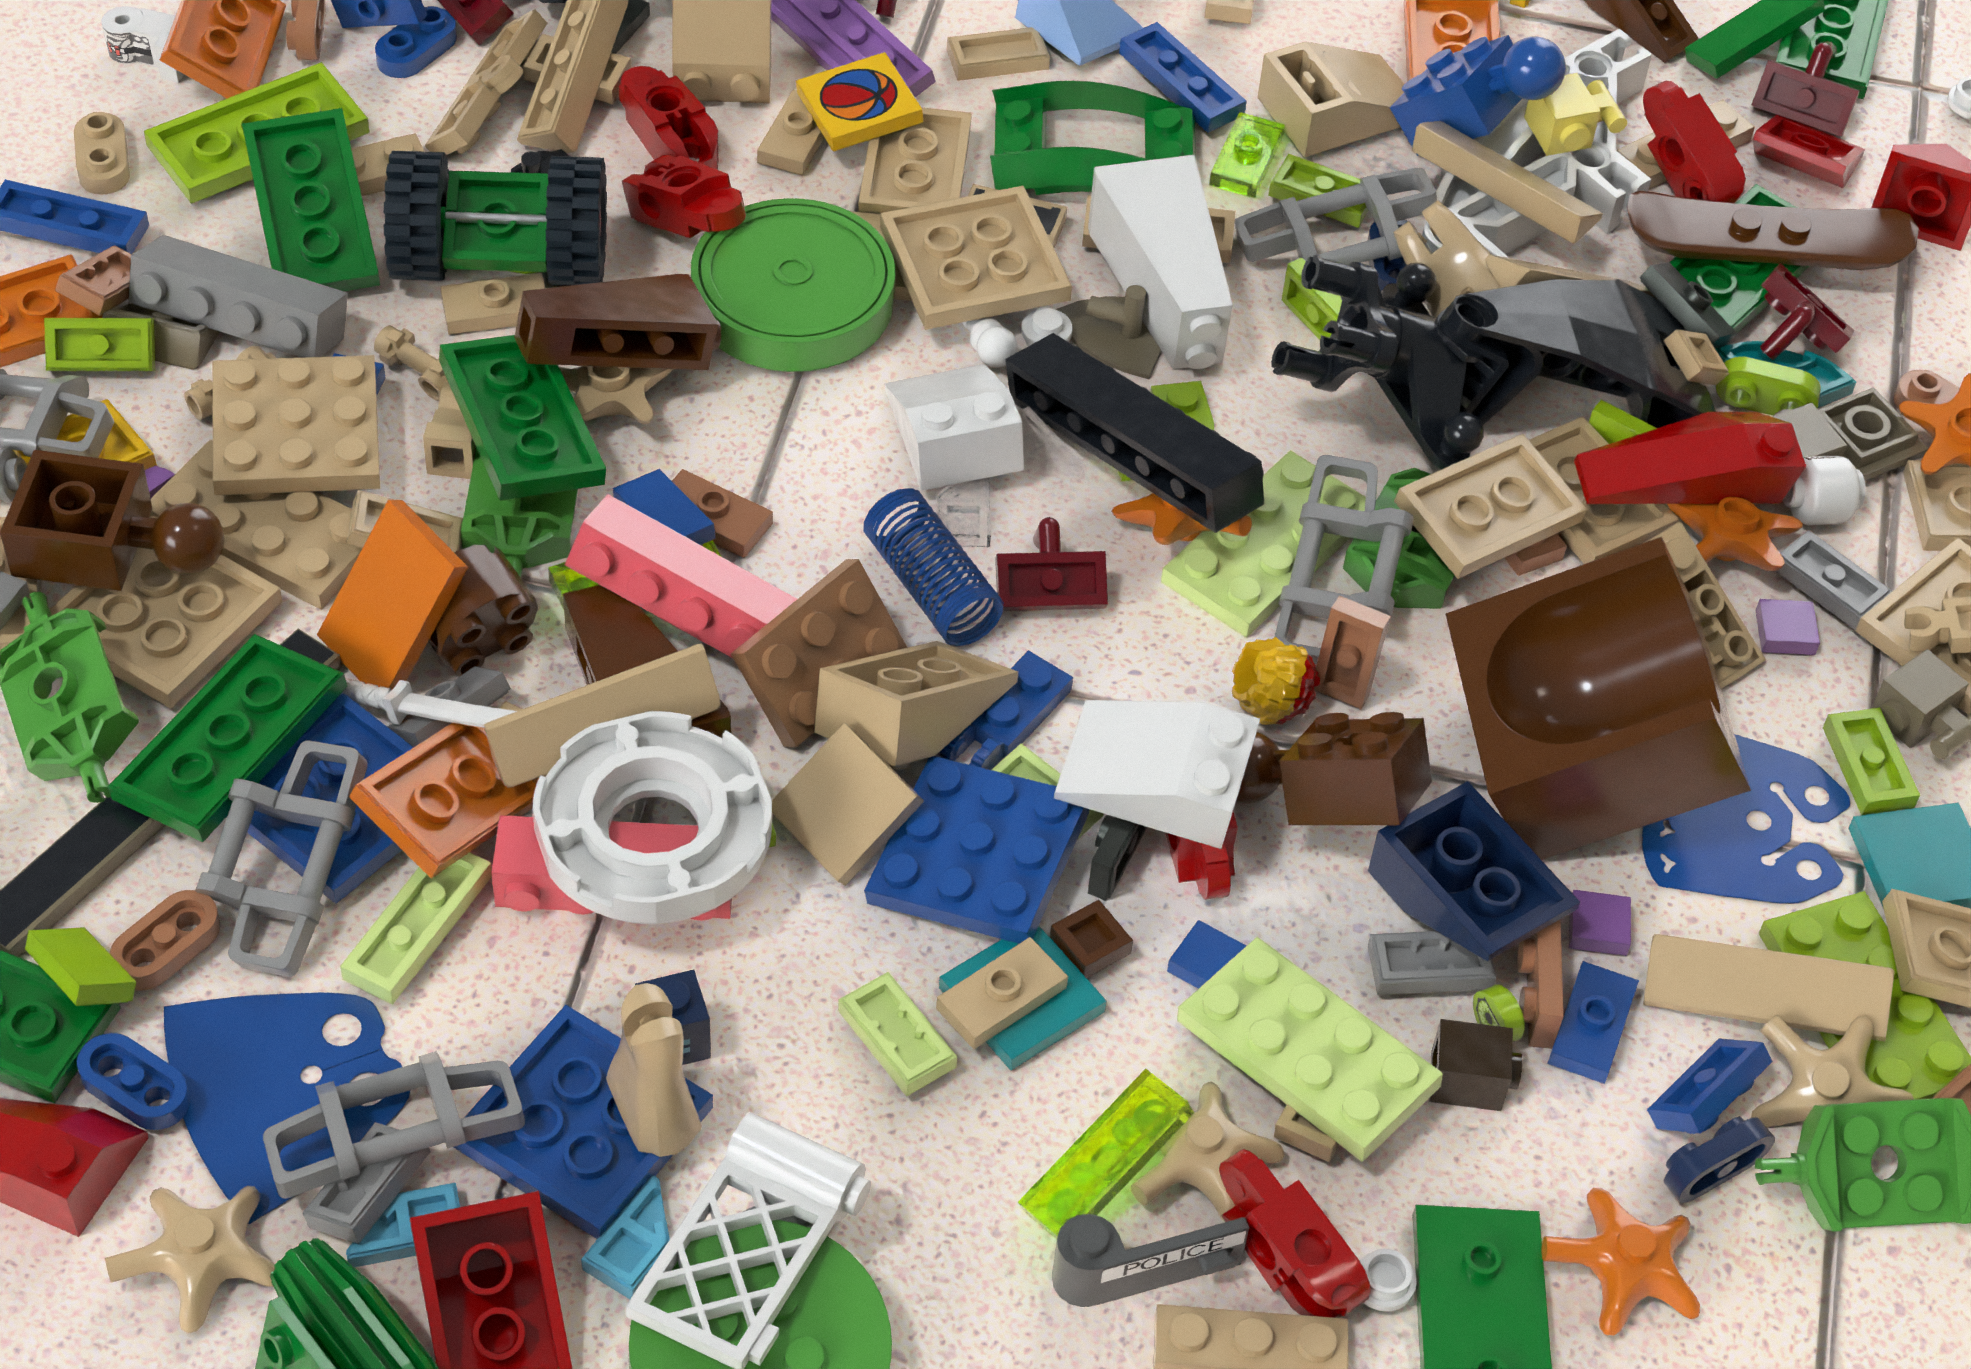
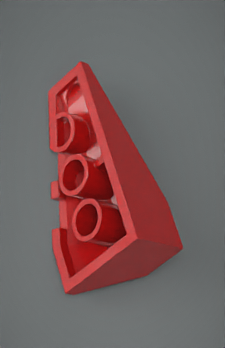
[1574,412,1806,504]
[0,1098,149,1237]

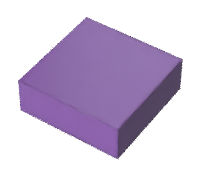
[1755,599,1820,655]
[1569,889,1631,956]

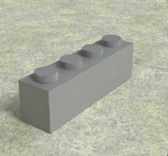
[129,235,348,358]

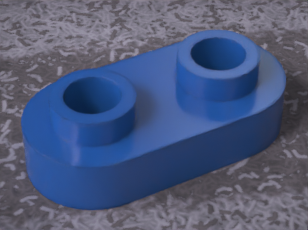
[375,6,457,78]
[77,1033,190,1130]

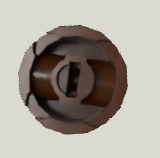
[428,545,538,677]

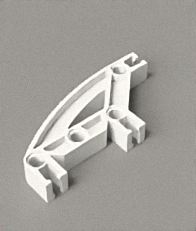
[1422,29,1652,258]

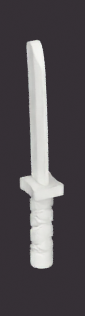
[338,678,516,728]

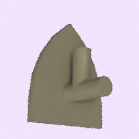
[1055,285,1162,379]

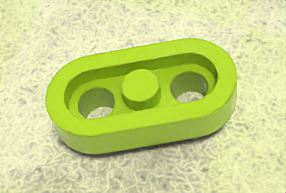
[1716,357,1821,416]

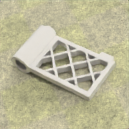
[626,1112,871,1369]

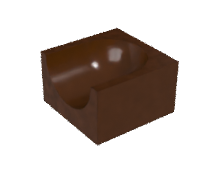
[1445,537,1751,860]

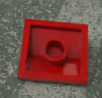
[1752,114,1865,188]
[1871,144,1971,251]

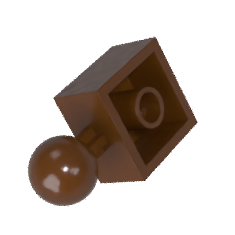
[0,450,224,591]
[1236,712,1432,825]

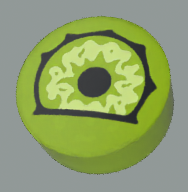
[1473,984,1525,1042]

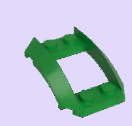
[990,81,1196,196]

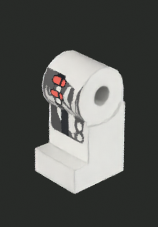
[101,6,184,83]

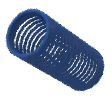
[863,488,1004,646]

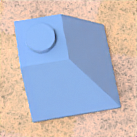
[1015,0,1143,66]

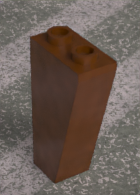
[514,274,721,370]
[563,585,731,738]

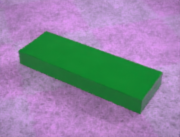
[1685,0,1825,79]

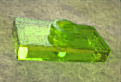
[1209,112,1285,198]

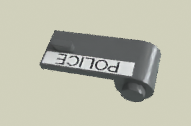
[1052,1214,1249,1307]

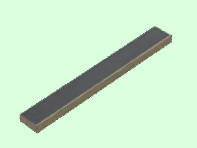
[0,628,342,957]

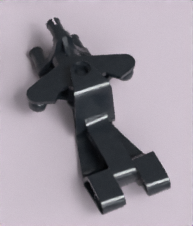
[1271,255,1717,470]

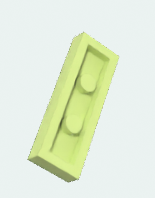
[340,852,492,1005]

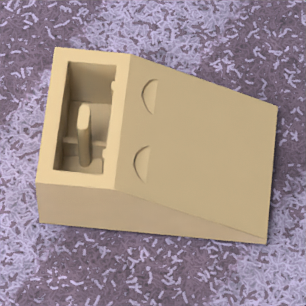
[1257,41,1404,157]
[1643,521,1766,689]

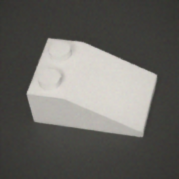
[884,364,1024,491]
[1054,700,1260,849]

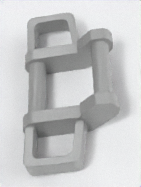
[1234,168,1437,265]
[0,369,114,458]
[1274,455,1414,664]
[195,740,368,977]
[263,1051,525,1199]

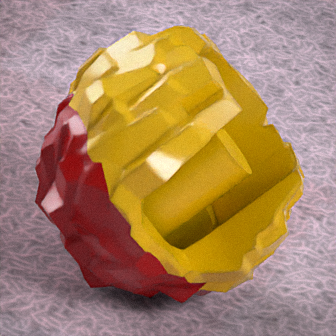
[1232,637,1320,725]

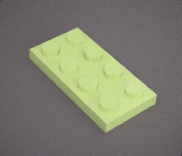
[1161,450,1366,638]
[1177,937,1443,1162]

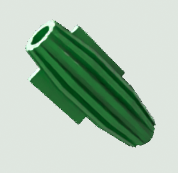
[255,1238,439,1369]

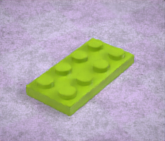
[144,62,370,204]
[1759,891,1971,1100]

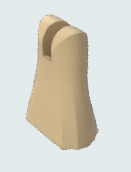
[1393,201,1500,317]
[606,983,702,1157]

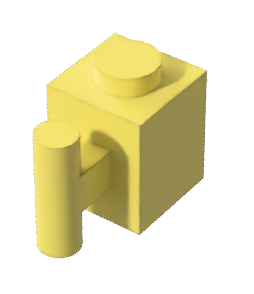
[1524,73,1627,156]

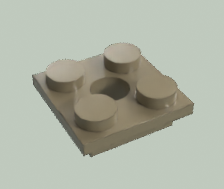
[1818,387,1929,481]

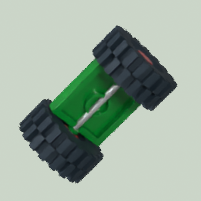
[383,151,607,285]

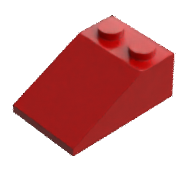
[409,1191,572,1369]

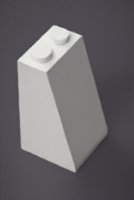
[1088,155,1233,370]

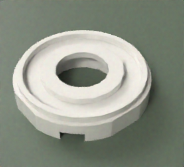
[532,711,772,924]

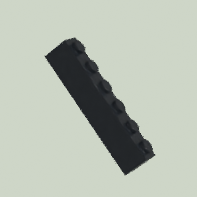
[1005,333,1264,533]

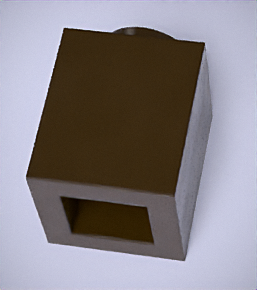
[1429,1019,1522,1111]

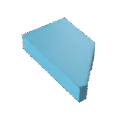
[581,1175,670,1299]
[346,1183,460,1268]

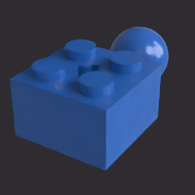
[1390,35,1566,156]

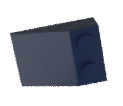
[1368,781,1580,962]

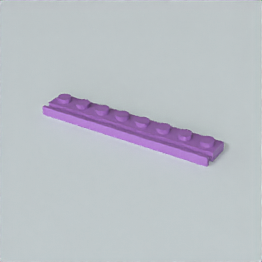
[771,0,936,97]

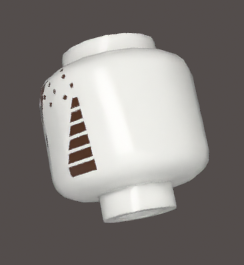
[1782,456,1866,525]

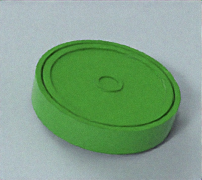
[691,198,895,372]
[628,1220,892,1369]

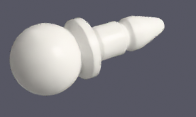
[962,318,1018,368]

